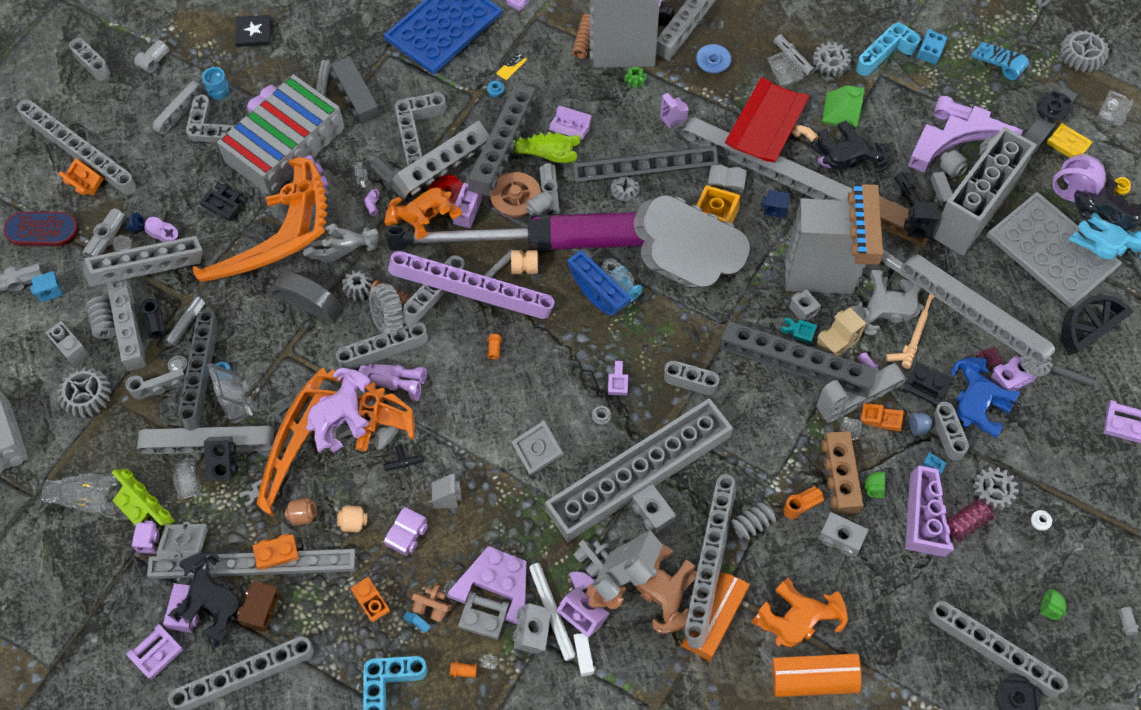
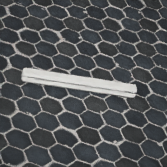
[530,563,575,661]

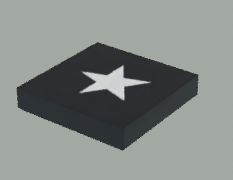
[235,15,271,47]

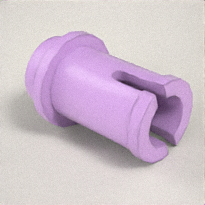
[857,352,879,371]

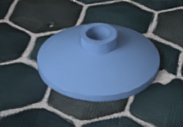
[696,44,731,73]

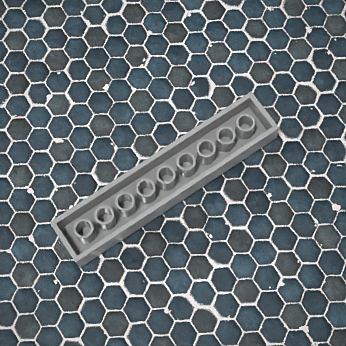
[545,398,733,542]

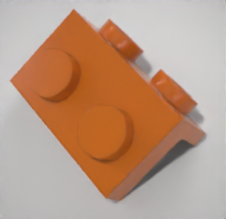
[58,158,104,196]
[253,534,299,570]

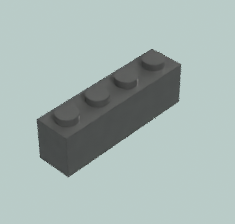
[330,56,380,124]

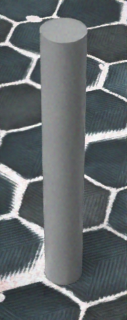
[483,249,512,278]

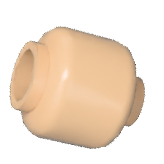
[337,505,367,532]

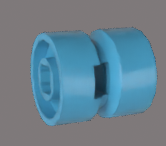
[202,67,230,100]

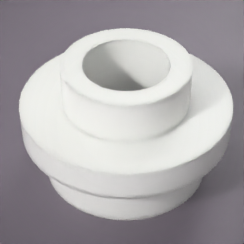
[1031,510,1052,531]

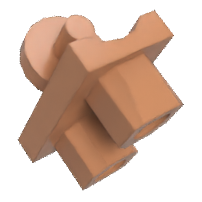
[412,584,453,622]
[586,584,626,609]

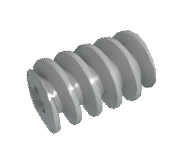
[86,296,116,339]
[730,500,776,540]

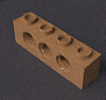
[821,431,863,515]

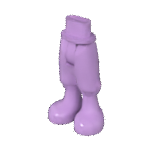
[358,364,427,401]

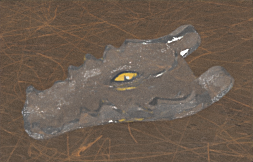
[41,473,118,513]

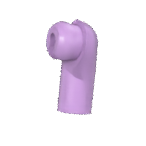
[364,189,380,216]

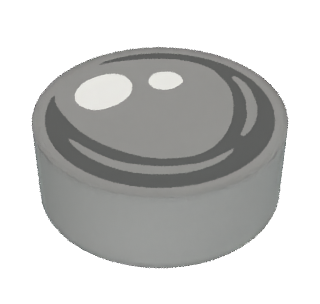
[168,356,188,373]

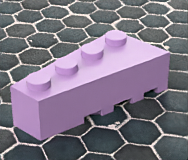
[905,465,954,557]

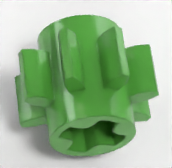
[625,66,646,89]

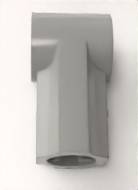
[134,40,169,73]

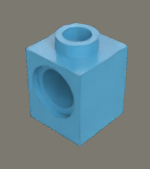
[30,271,63,302]

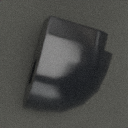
[658,5,674,26]

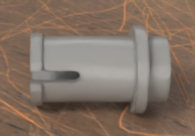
[1118,607,1140,636]

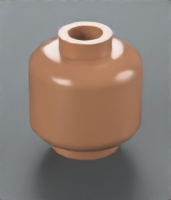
[285,498,317,526]

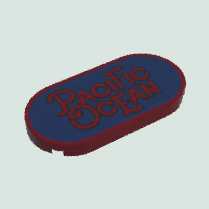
[4,211,79,247]

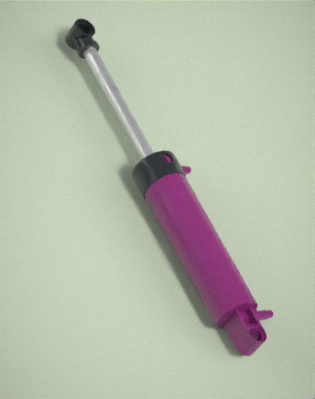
[386,212,644,251]

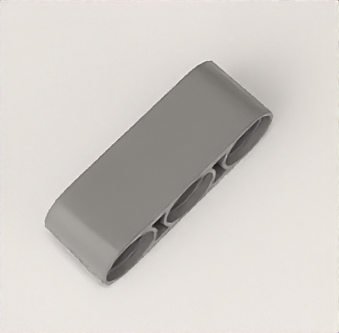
[69,38,110,81]
[664,361,720,395]
[932,402,969,461]

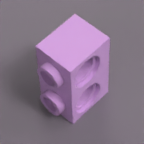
[453,183,482,228]
[990,355,1037,391]

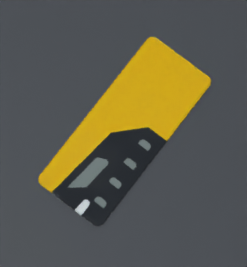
[496,53,527,80]

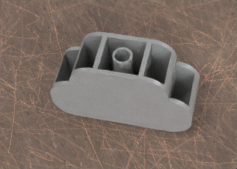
[634,196,750,287]

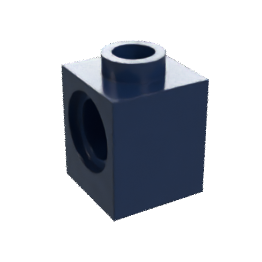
[761,190,790,218]

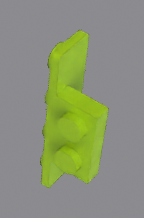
[112,469,175,526]

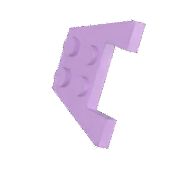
[447,546,526,624]

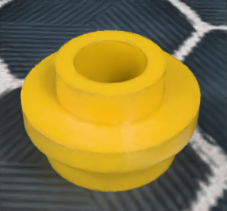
[1114,177,1131,195]

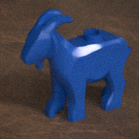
[951,357,1020,438]

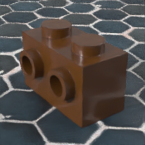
[237,581,281,632]

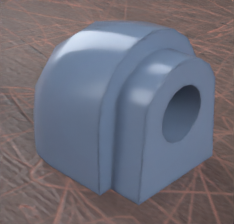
[909,412,932,436]

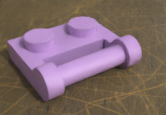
[1103,400,1141,443]
[126,624,183,680]

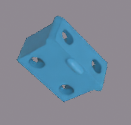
[917,29,947,65]

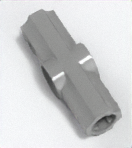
[540,163,560,215]
[82,208,127,258]
[0,263,44,292]

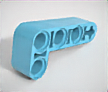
[856,23,920,76]

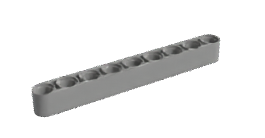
[17,100,136,195]
[901,254,1055,365]
[685,474,736,648]

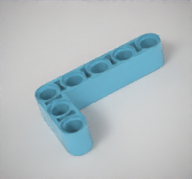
[363,656,428,710]

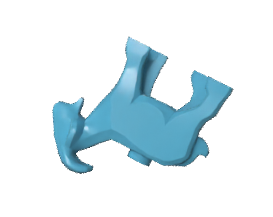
[1068,212,1141,260]

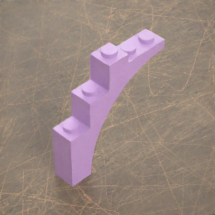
[908,106,1023,173]

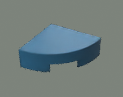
[403,612,431,632]

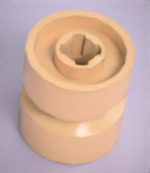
[511,250,538,274]

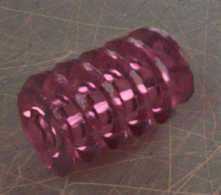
[947,500,994,542]

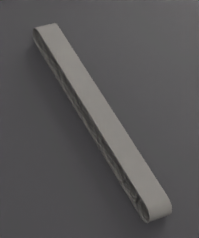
[682,118,852,201]

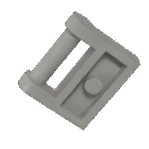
[458,592,510,640]

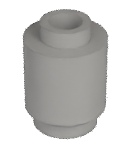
[526,191,554,215]

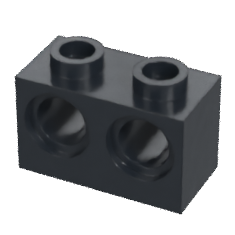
[904,201,938,239]
[204,436,238,481]

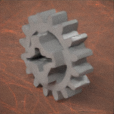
[813,42,851,77]
[972,467,1019,511]

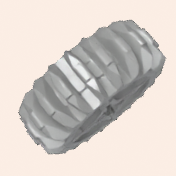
[1060,30,1109,73]
[369,284,404,334]
[57,367,112,418]

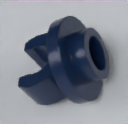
[125,213,145,232]

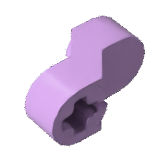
[144,217,178,242]

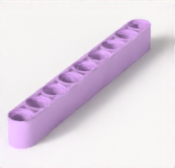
[388,251,555,319]

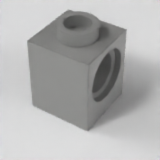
[789,289,821,322]

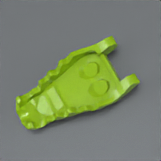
[514,132,581,163]

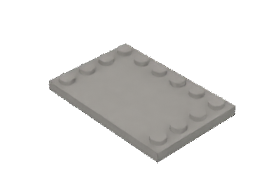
[987,192,1122,308]

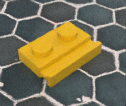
[1046,124,1092,158]

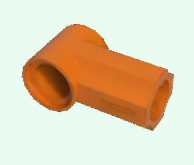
[783,486,824,519]

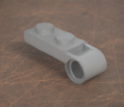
[126,368,186,399]

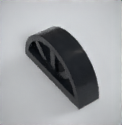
[1061,295,1134,356]

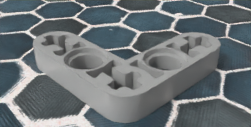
[186,95,234,142]

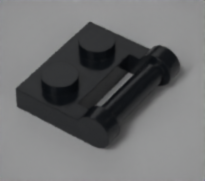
[901,363,951,408]

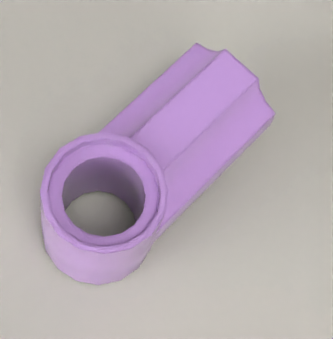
[934,96,972,121]

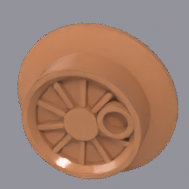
[490,172,541,218]

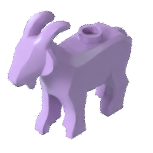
[306,368,370,453]

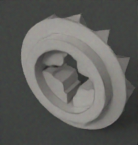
[611,176,640,201]
[1021,356,1053,376]

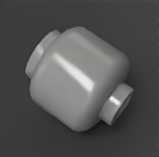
[940,150,968,177]

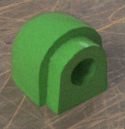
[864,471,885,498]
[1040,588,1066,620]

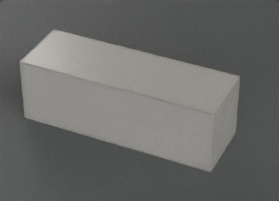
[930,171,953,207]

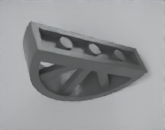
[268,272,343,324]

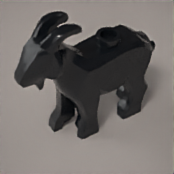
[809,120,890,173]
[1074,178,1141,230]
[168,551,240,648]

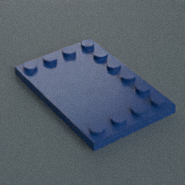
[384,0,503,75]

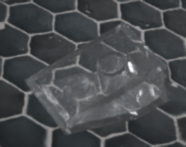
[207,363,254,422]

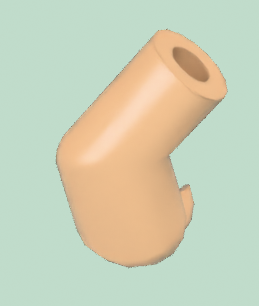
[792,124,819,142]

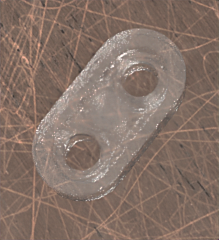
[601,259,634,291]

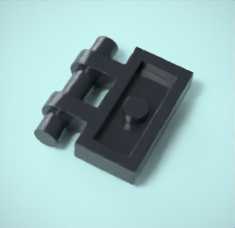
[199,182,248,222]

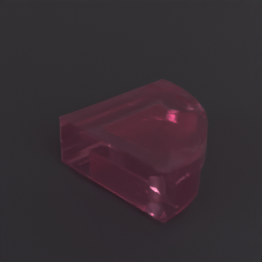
[975,347,1003,367]

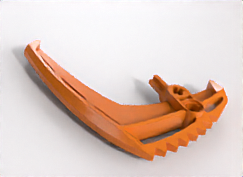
[193,157,327,282]
[257,368,415,516]

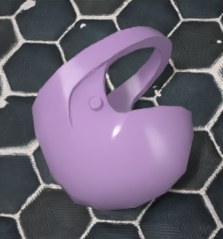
[1052,154,1106,202]

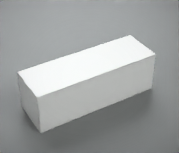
[574,633,594,677]

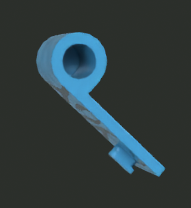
[972,42,1029,80]

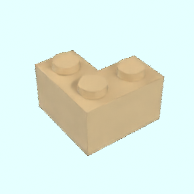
[816,307,866,357]

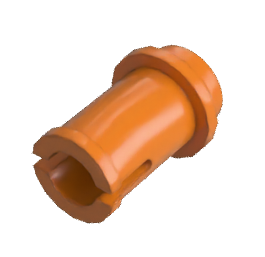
[487,334,502,359]
[450,661,477,678]

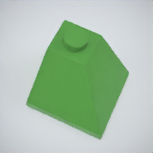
[822,85,864,129]

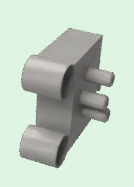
[592,530,663,602]

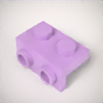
[549,106,591,140]

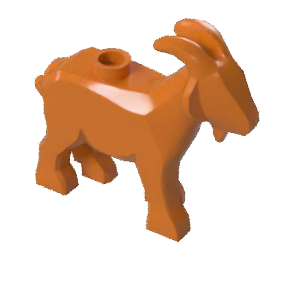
[384,188,462,240]
[751,577,848,648]

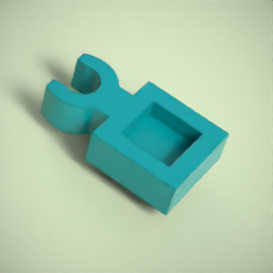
[781,318,817,344]

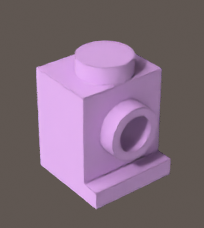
[132,521,160,554]

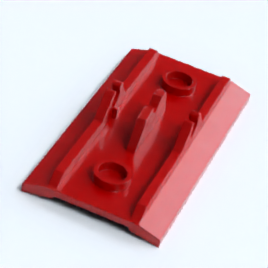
[725,77,810,163]

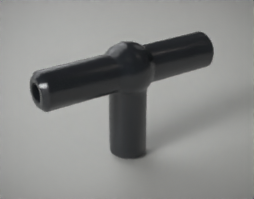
[383,445,424,471]

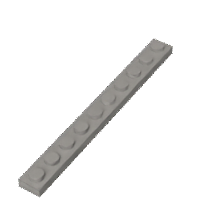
[147,549,356,579]

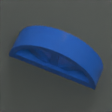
[567,250,631,315]

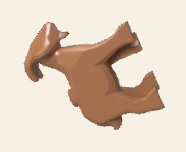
[636,544,697,634]

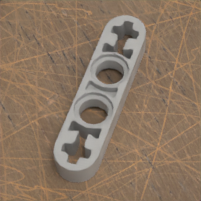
[153,81,204,135]

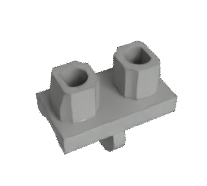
[574,540,610,578]

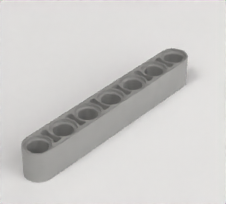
[137,426,275,454]
[929,601,1068,697]
[168,637,314,710]

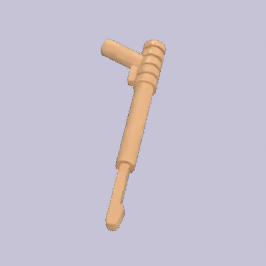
[886,294,935,369]

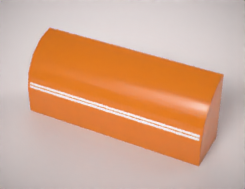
[680,573,750,662]
[771,654,861,697]

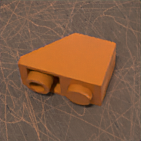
[350,577,390,623]

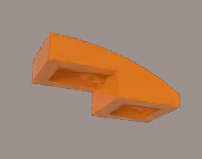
[861,403,904,432]

